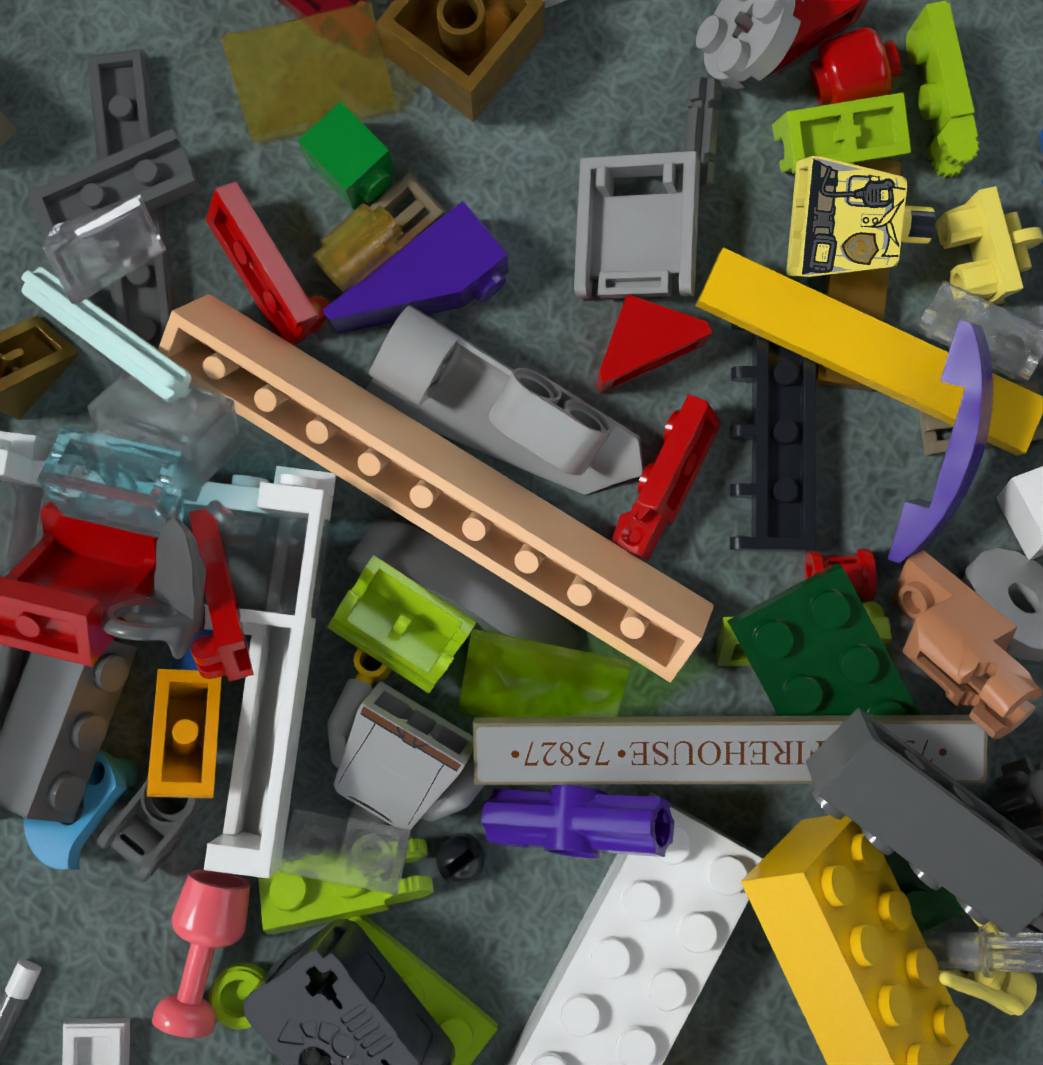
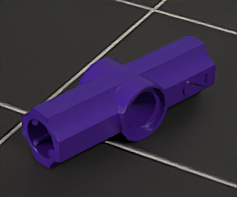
[481,785,674,859]

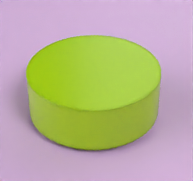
[208,962,266,1030]

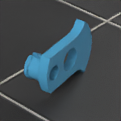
[24,750,138,870]

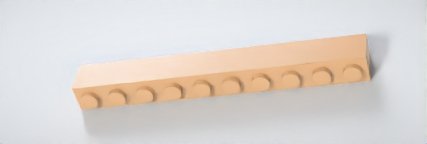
[158,294,714,683]

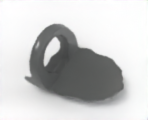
[101,517,206,659]

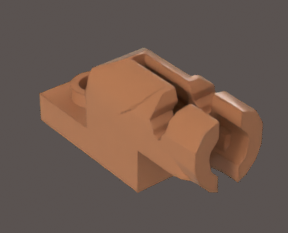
[890,550,1043,739]

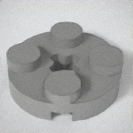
[696,0,804,89]

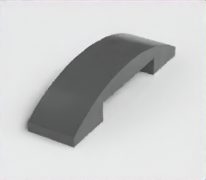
[346,518,580,687]

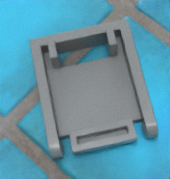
[574,151,700,299]

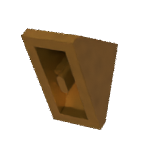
[0,315,79,420]

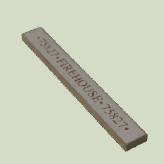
[473,715,988,785]

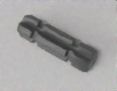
[684,77,722,193]

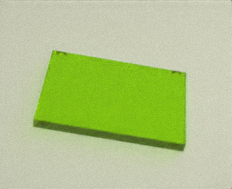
[458,629,631,717]

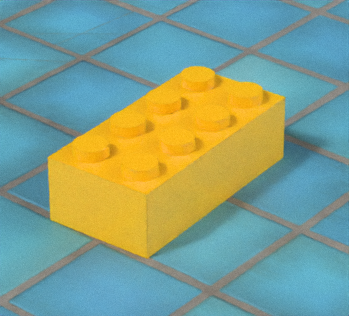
[741,815,969,1065]

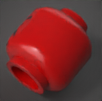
[809,27,901,106]

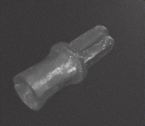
[921,925,1043,978]

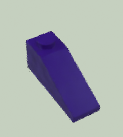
[322,201,508,334]

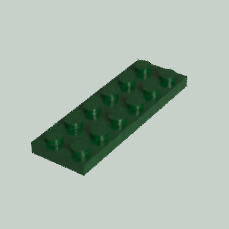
[727,563,965,933]

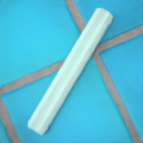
[21,267,192,403]

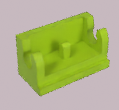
[772,92,911,174]
[327,555,477,694]

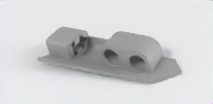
[366,305,644,495]

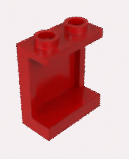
[0,502,160,667]

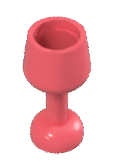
[152,869,250,1038]

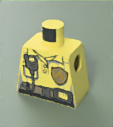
[786,156,935,277]

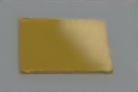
[221,1,397,143]

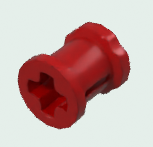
[804,548,877,602]

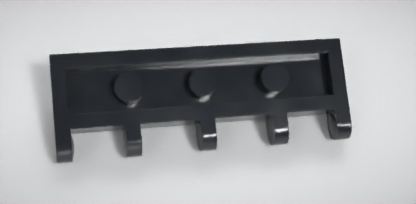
[730,323,816,552]

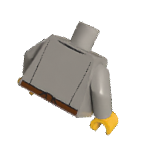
[327,648,484,839]

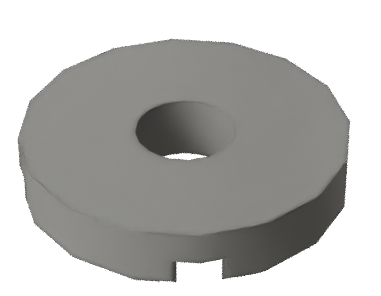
[961,548,1043,662]

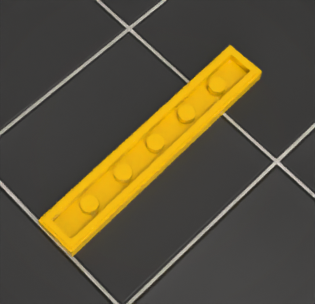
[695,247,1043,456]

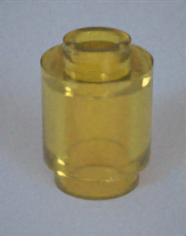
[312,204,403,292]

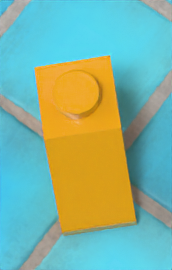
[147,669,222,798]

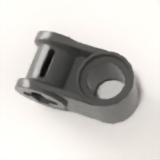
[97,779,210,882]

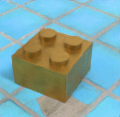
[377,0,545,122]

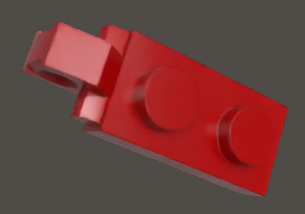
[611,394,722,561]

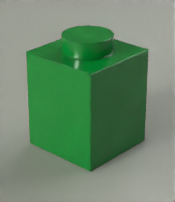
[297,101,395,210]

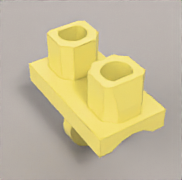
[935,186,1043,307]

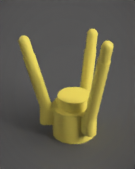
[937,917,1037,1016]

